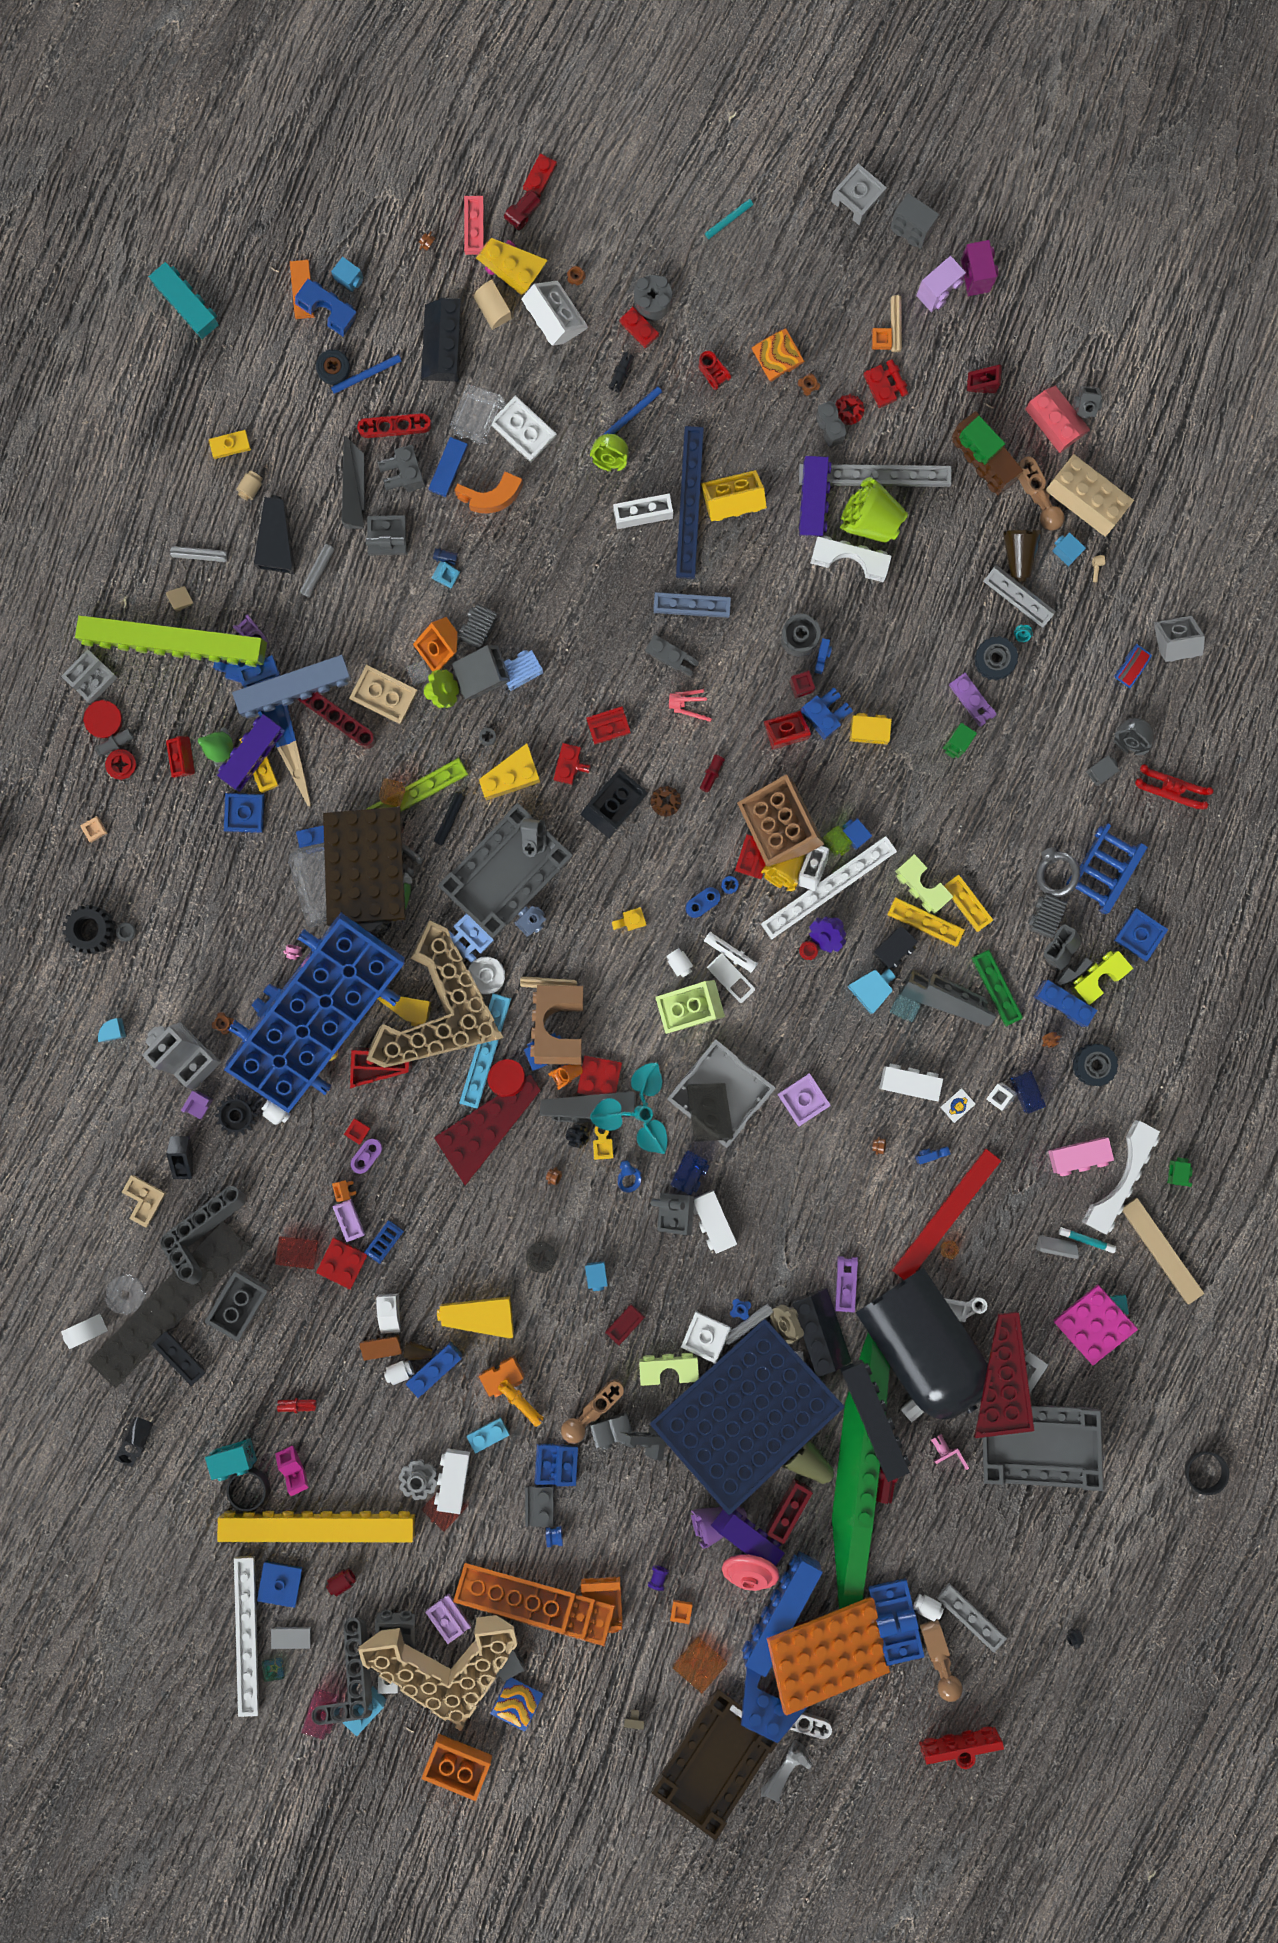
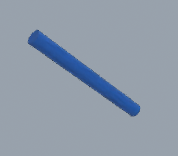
[331,354,401,394]
[603,386,662,435]

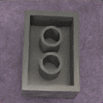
[205,1269,272,1342]

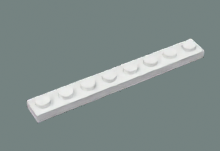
[761,836,897,940]
[234,1556,259,1717]

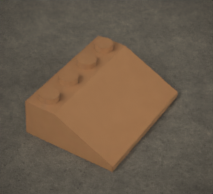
[737,774,824,866]

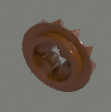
[651,786,681,817]

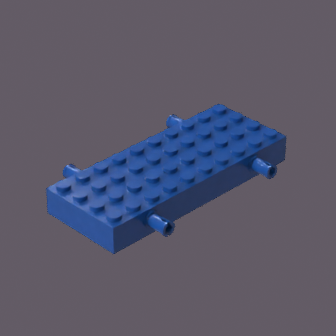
[224,913,405,1113]

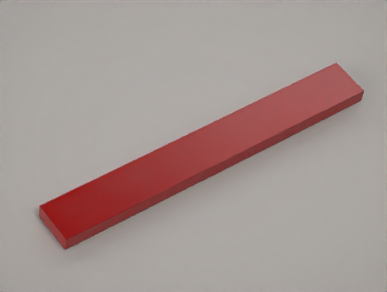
[892,1149,1001,1280]

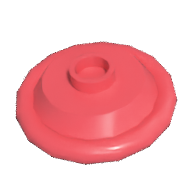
[722,1554,780,1591]

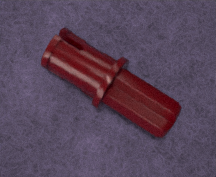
[700,755,725,793]

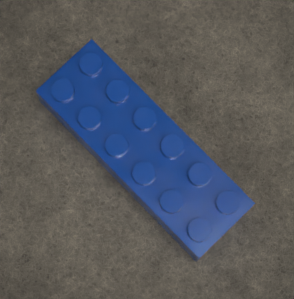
[742,1551,823,1677]

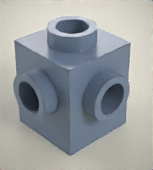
[514,906,546,936]

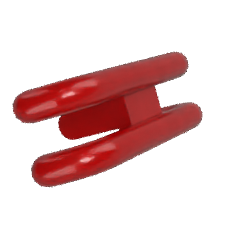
[1135,764,1214,810]

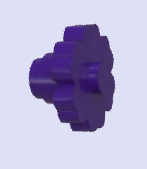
[809,916,846,953]

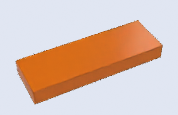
[290,260,315,319]

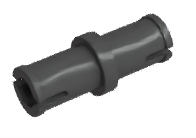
[95,728,134,757]

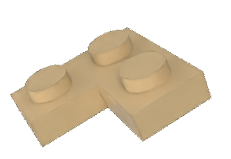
[122,1175,166,1228]

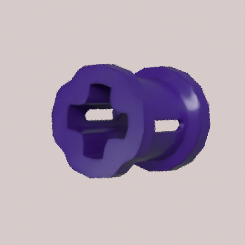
[648,1565,669,1591]

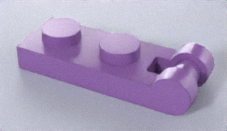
[949,673,996,727]
[835,1256,858,1312]

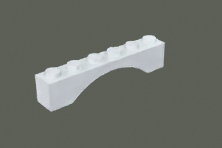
[1082,1120,1160,1235]

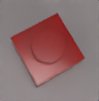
[344,1118,371,1145]

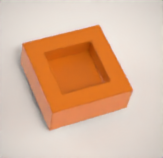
[872,328,892,350]
[670,1599,693,1624]

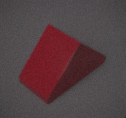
[967,364,1002,394]

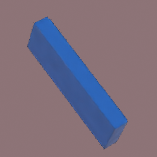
[428,437,468,498]

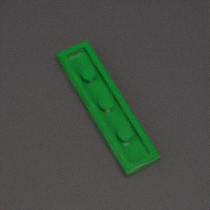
[971,950,1023,1027]

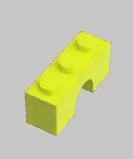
[1070,951,1133,1005]

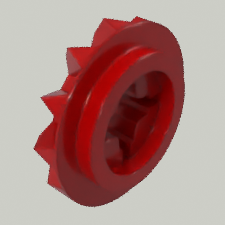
[835,394,865,425]
[105,749,137,780]

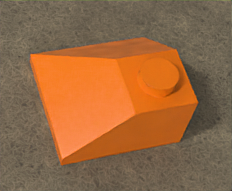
[413,617,458,671]

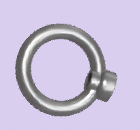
[1036,847,1080,897]

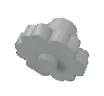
[398,1459,438,1500]

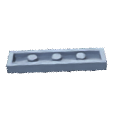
[654,592,731,618]

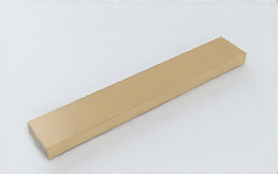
[1122,1198,1204,1305]

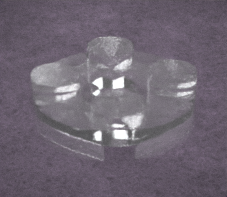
[105,1275,146,1314]

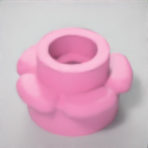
[283,945,302,960]

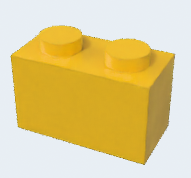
[849,713,891,745]

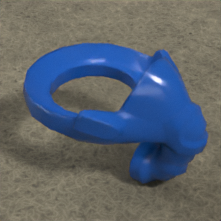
[618,1160,641,1193]

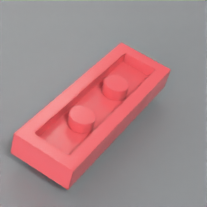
[464,196,484,255]

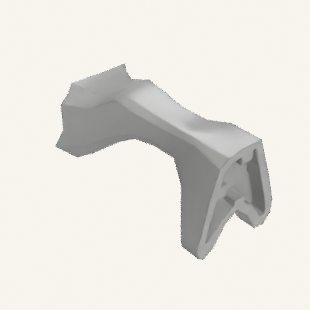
[760,1740,813,1805]

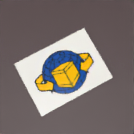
[940,1088,975,1123]

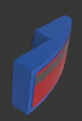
[1114,644,1152,688]

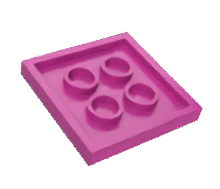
[1054,1284,1138,1365]

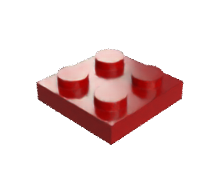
[577,1055,622,1095]
[316,1237,368,1290]

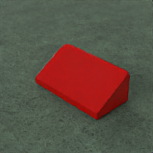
[166,736,195,778]

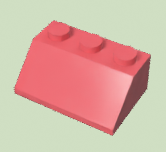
[1025,385,1090,453]

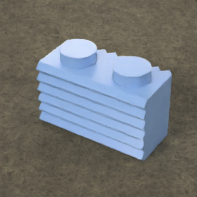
[504,650,543,691]

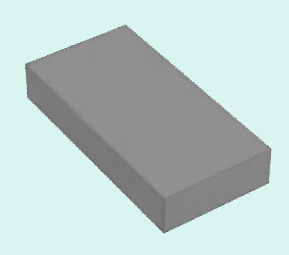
[271,1627,311,1649]

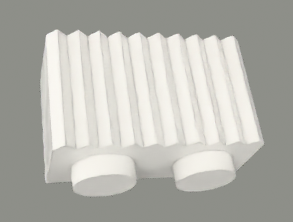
[798,846,829,891]

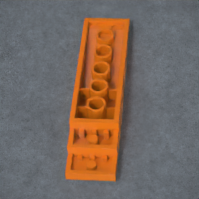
[453,1563,615,1647]

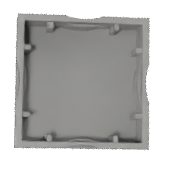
[667,1039,775,1148]

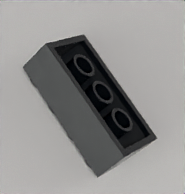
[421,298,463,382]
[791,1288,852,1377]

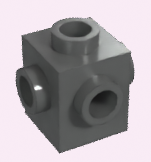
[1073,386,1102,418]

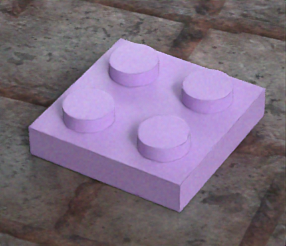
[777,1073,831,1127]

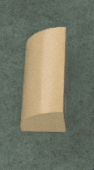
[474,280,512,330]

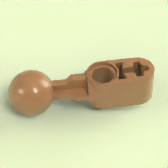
[1018,457,1065,531]
[561,1379,624,1444]
[919,1619,963,1702]

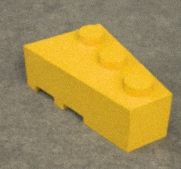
[476,238,547,295]
[479,743,541,801]

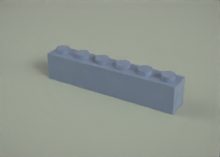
[232,655,352,718]

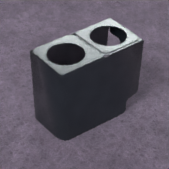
[114,1417,153,1467]

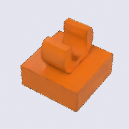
[332,1180,356,1202]

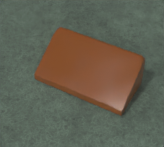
[359,1335,402,1361]

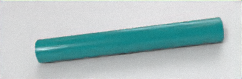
[705,199,753,239]

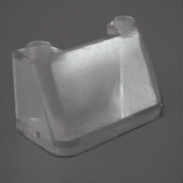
[289,843,327,928]

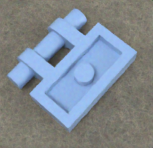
[449,913,494,963]

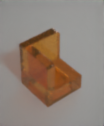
[379,778,405,807]

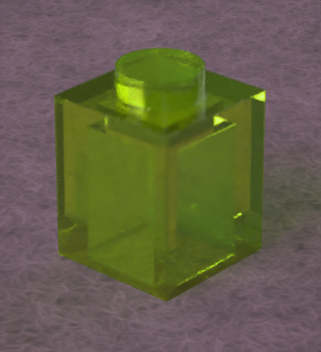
[822,825,852,857]

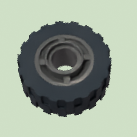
[974,636,1018,681]
[1072,1044,1118,1086]

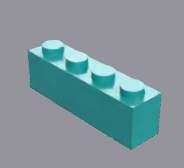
[148,262,219,339]

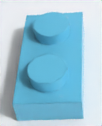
[466,1417,510,1454]

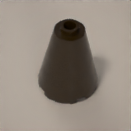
[1003,530,1042,582]

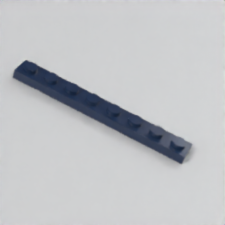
[676,426,704,579]

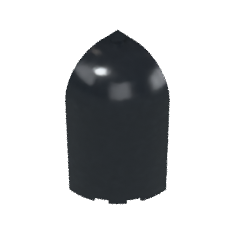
[855,1268,988,1420]

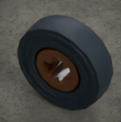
[316,349,350,385]

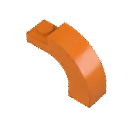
[455,472,523,514]

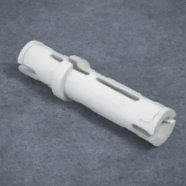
[704,931,758,973]

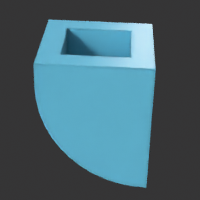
[98,1018,126,1042]

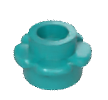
[1014,624,1033,642]

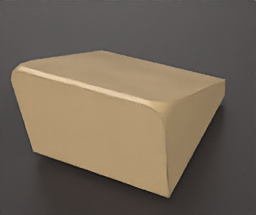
[166,586,194,612]

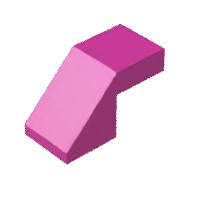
[275,1446,309,1496]

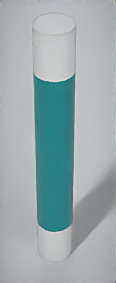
[1059,1227,1116,1253]

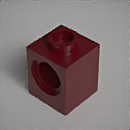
[789,671,815,699]

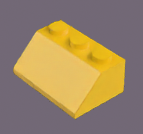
[701,470,767,521]

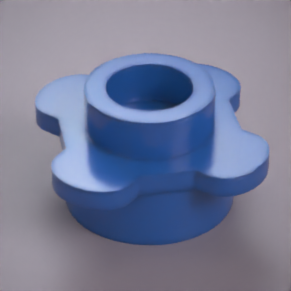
[730,1299,751,1320]

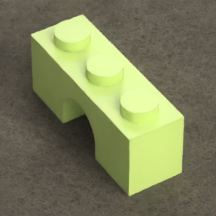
[895,854,953,914]
[639,1353,699,1386]

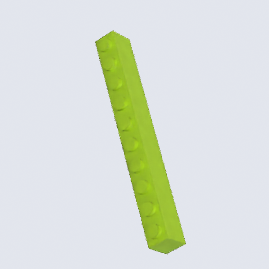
[75,615,267,667]

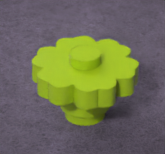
[424,669,459,708]

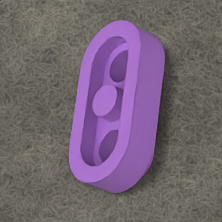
[351,1139,383,1174]

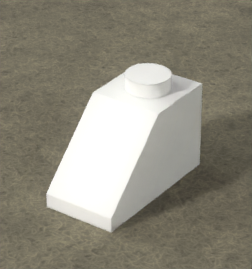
[376,1293,401,1334]

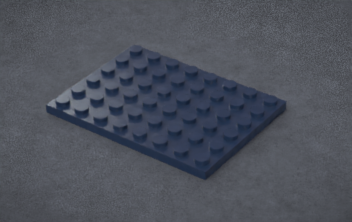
[650,1319,845,1515]

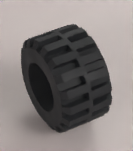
[62,905,116,954]

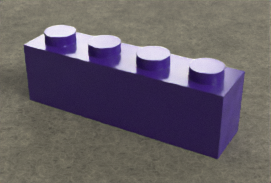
[799,456,831,537]
[217,714,285,792]
[711,1510,785,1566]

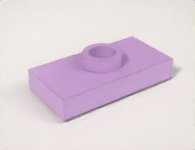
[333,1199,365,1242]

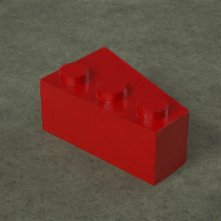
[350,1047,412,1089]

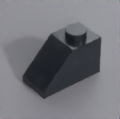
[166,1136,193,1179]

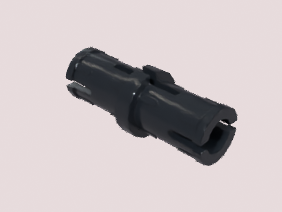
[608,352,634,393]

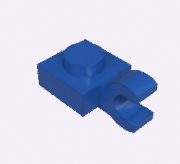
[213,662,245,683]

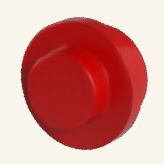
[799,941,818,960]

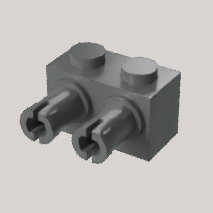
[378,444,425,492]

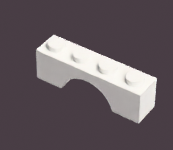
[810,536,891,582]

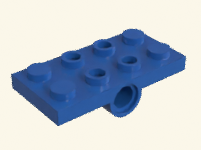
[868,1578,924,1666]

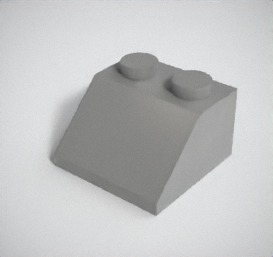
[1154,616,1205,662]

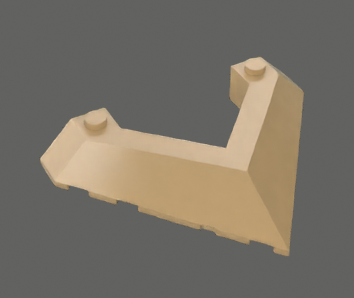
[366,920,503,1068]
[358,1615,518,1731]

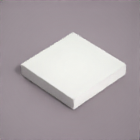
[681,1311,732,1364]

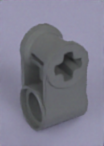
[521,819,547,857]

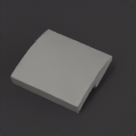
[61,649,118,704]

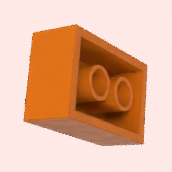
[421,1733,492,1801]

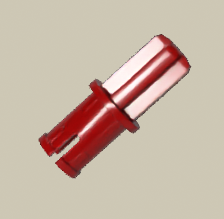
[277,1398,317,1413]

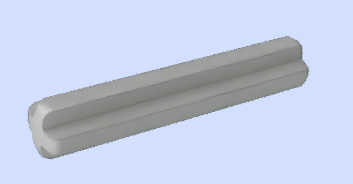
[300,544,334,597]
[170,546,227,562]
[726,1304,773,1345]

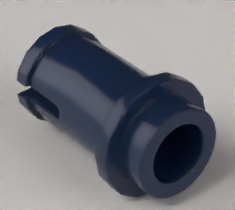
[433,547,458,565]

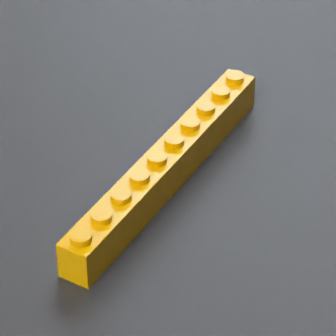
[217,1511,415,1542]

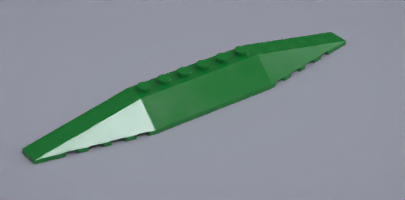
[831,1331,890,1609]

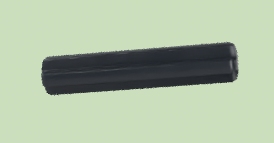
[434,792,465,846]

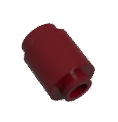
[326,1568,357,1597]

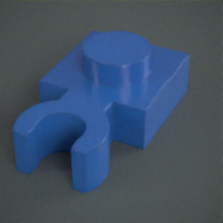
[814,638,832,674]
[915,1146,951,1165]

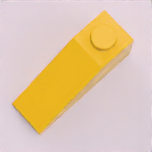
[377,997,432,1027]

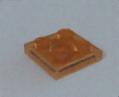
[672,1636,727,1694]

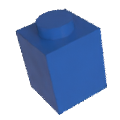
[841,818,872,850]

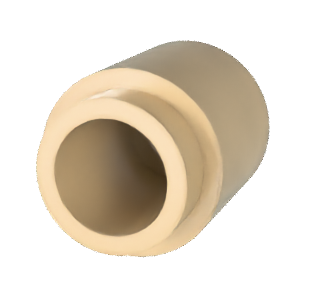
[236,471,263,501]

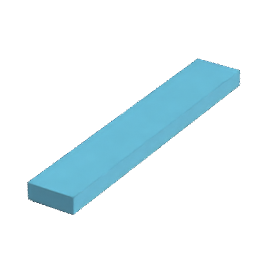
[459,993,511,1109]

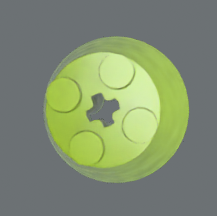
[840,477,908,543]

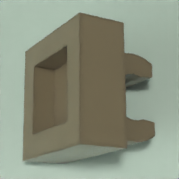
[623,1709,644,1730]

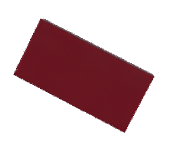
[605,1304,645,1346]

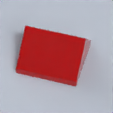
[764,711,811,750]

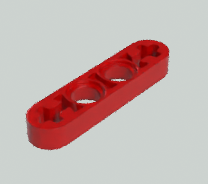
[357,413,432,438]

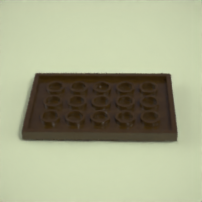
[323,807,406,926]

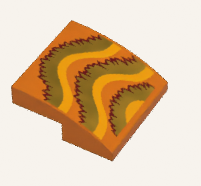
[751,328,805,382]

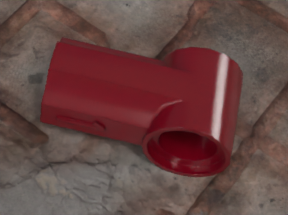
[504,190,541,231]
[876,1466,898,1504]

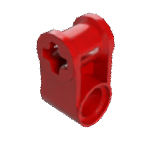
[698,351,731,390]

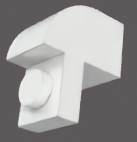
[61,1314,108,1349]

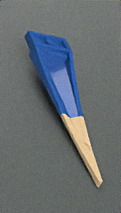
[237,655,311,807]

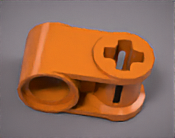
[548,1064,583,1090]

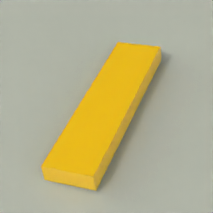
[887,897,965,947]

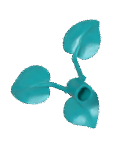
[590,1063,667,1154]

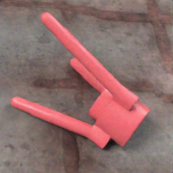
[669,689,712,722]

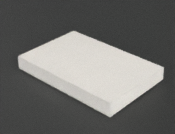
[489,395,557,462]

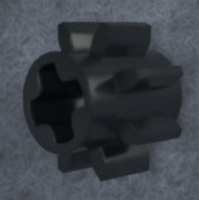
[566,1124,589,1149]

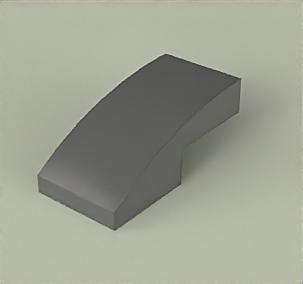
[1054,958,1093,986]

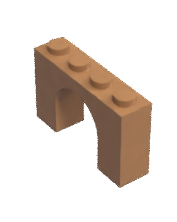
[530,985,584,1065]

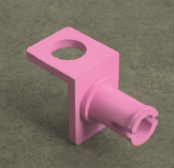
[931,1434,969,1470]

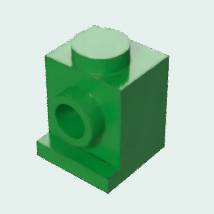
[1167,1157,1193,1187]

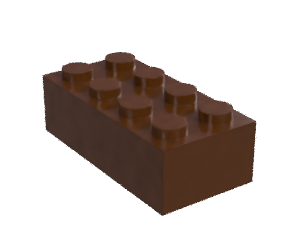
[952,411,1023,496]

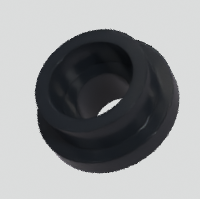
[1067,1629,1084,1649]

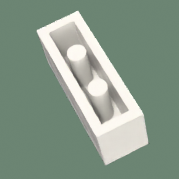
[613,493,673,529]
[879,1064,943,1101]
[693,1190,737,1254]
[434,1449,470,1514]

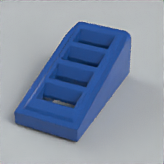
[364,1220,404,1264]

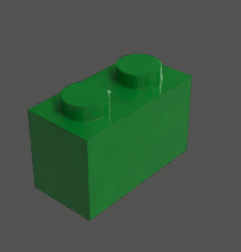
[959,416,1006,465]
[943,723,977,758]

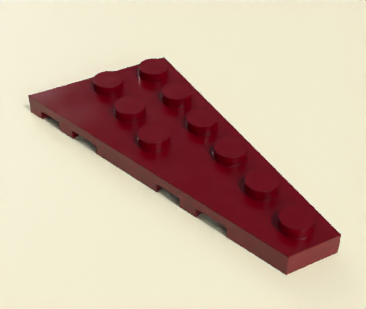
[434,1074,541,1186]
[974,1311,1034,1438]

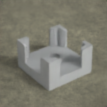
[831,163,887,226]
[1024,1348,1048,1393]

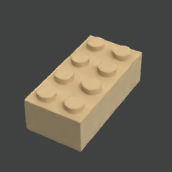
[1045,454,1134,537]

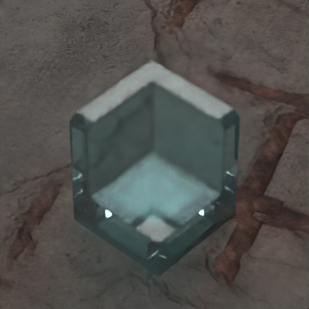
[890,995,921,1022]

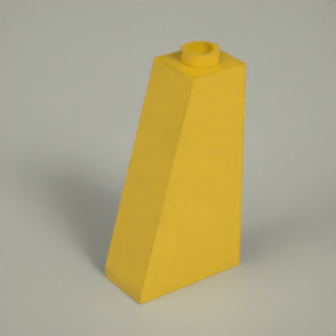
[437,1297,514,1338]

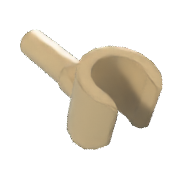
[1092,555,1105,583]

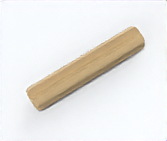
[891,295,902,352]
[520,976,577,988]

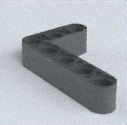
[160,1186,247,1284]
[311,1617,373,1725]

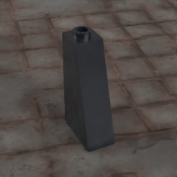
[254,495,295,574]

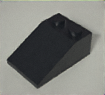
[580,768,648,839]

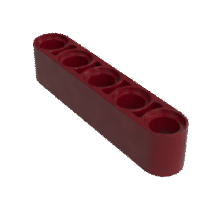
[298,692,376,749]

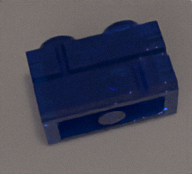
[1010,1070,1046,1114]
[670,1150,710,1195]

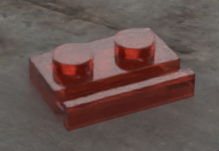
[275,1236,318,1269]

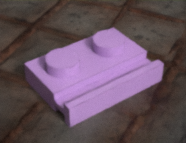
[425,1594,471,1644]

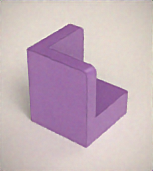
[181,1090,213,1119]

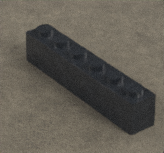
[840,1359,911,1482]

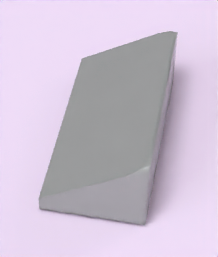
[1036,1235,1079,1259]

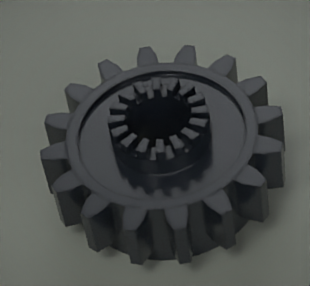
[215,1094,259,1137]

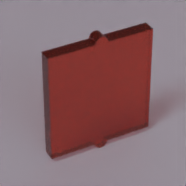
[421,1490,468,1532]

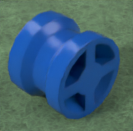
[546,1526,563,1548]

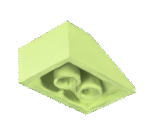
[656,980,725,1034]

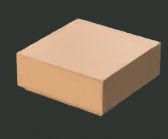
[80,816,108,843]

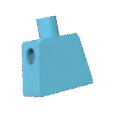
[847,968,896,1014]

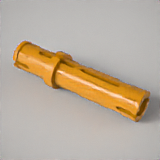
[498,1380,544,1427]

